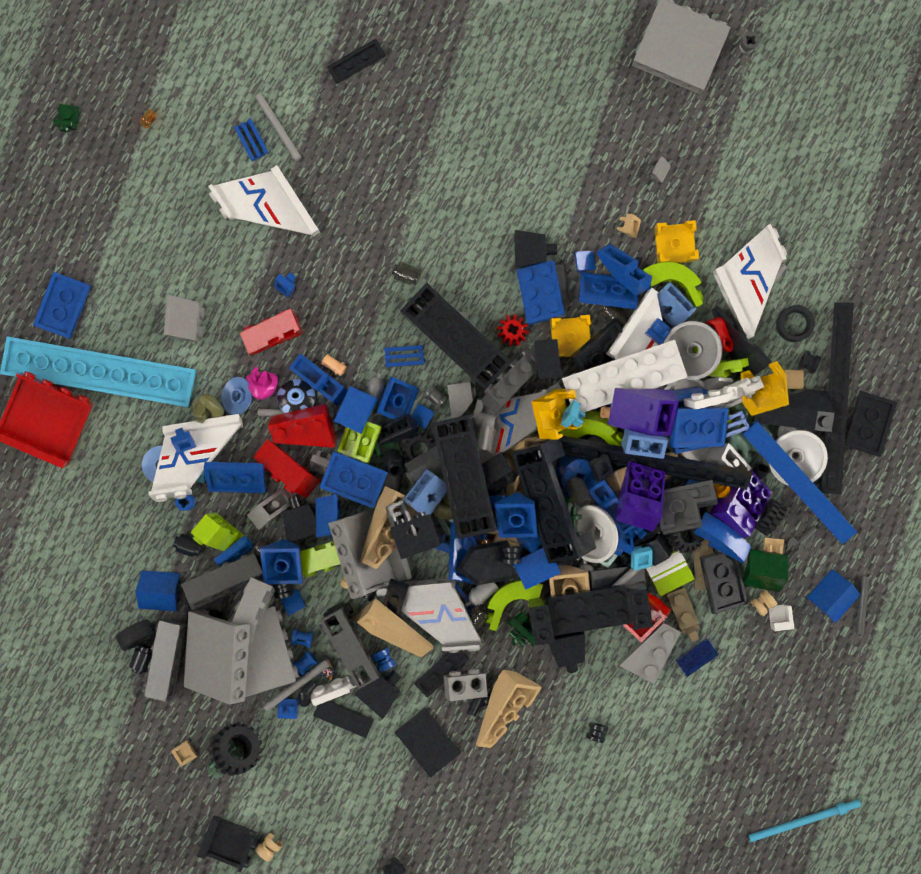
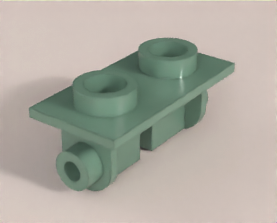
[207,739,244,779]

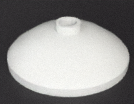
[769,430,828,486]
[576,505,618,563]

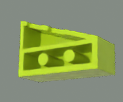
[191,512,245,551]
[300,541,341,578]

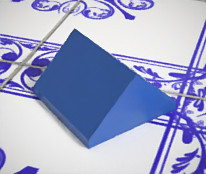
[377,377,419,420]
[334,386,377,434]
[495,492,538,538]
[316,495,341,538]
[260,539,303,584]
[514,548,561,590]
[806,569,860,623]
[136,570,180,612]

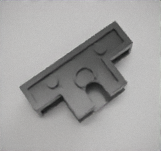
[660,480,718,534]
[319,607,380,689]

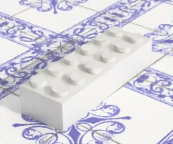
[562,340,687,412]

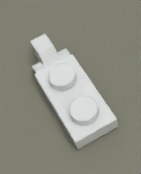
[713,376,764,408]
[684,386,738,409]
[311,671,363,706]

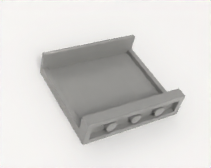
[631,0,731,95]
[328,509,412,599]
[228,606,299,698]
[184,609,250,705]

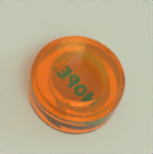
[140,109,157,129]

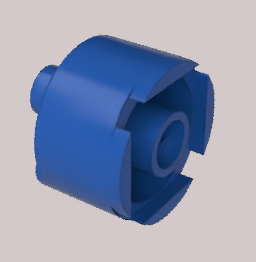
[556,456,594,497]

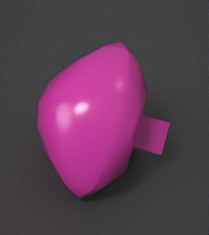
[246,366,278,400]

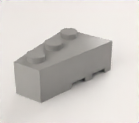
[229,577,275,644]
[617,622,681,684]

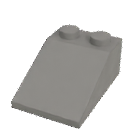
[164,295,205,342]

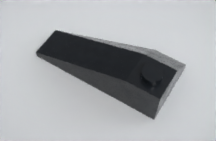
[711,306,772,378]
[752,389,835,432]

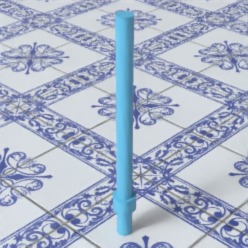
[749,799,861,842]

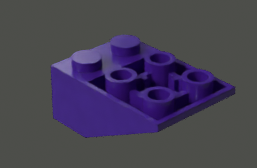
[608,388,679,436]
[615,461,666,531]
[710,470,772,537]

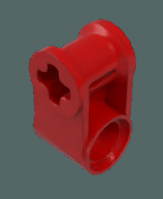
[704,317,734,352]

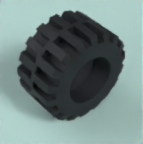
[209,723,263,776]

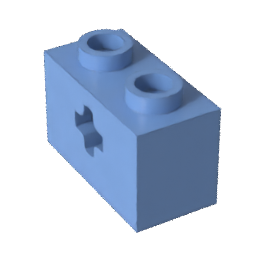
[657,282,697,328]
[621,429,668,459]
[404,469,447,515]

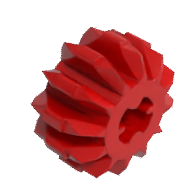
[496,314,529,347]

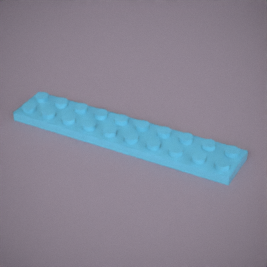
[0,336,197,408]

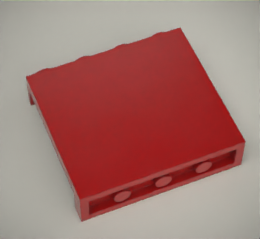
[0,371,94,469]

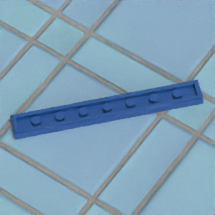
[742,420,857,544]

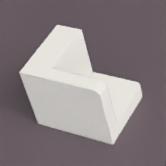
[769,604,794,631]

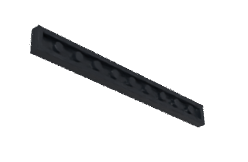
[822,302,854,495]
[560,436,752,490]

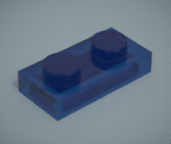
[675,638,719,677]

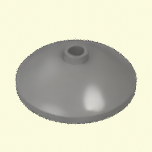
[664,321,722,380]

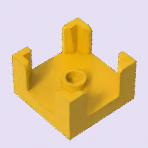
[654,220,699,263]
[550,315,591,358]
[740,361,789,416]
[531,389,582,440]

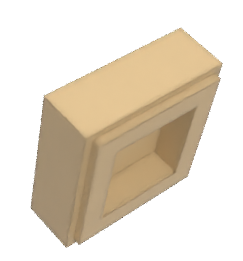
[783,370,804,390]
[171,740,198,767]

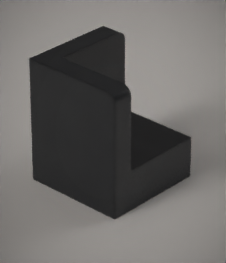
[642,532,674,566]

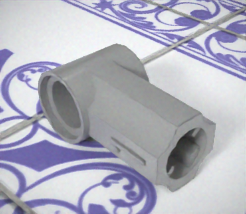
[476,413,501,453]

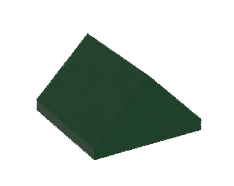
[743,549,788,592]

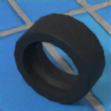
[776,305,815,342]
[116,619,155,651]

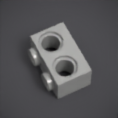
[444,668,487,701]

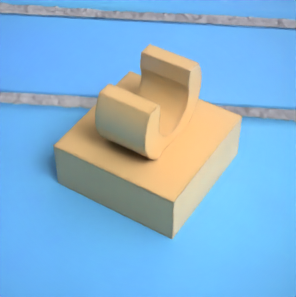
[617,214,641,238]
[763,538,784,554]

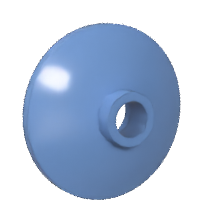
[222,377,252,415]

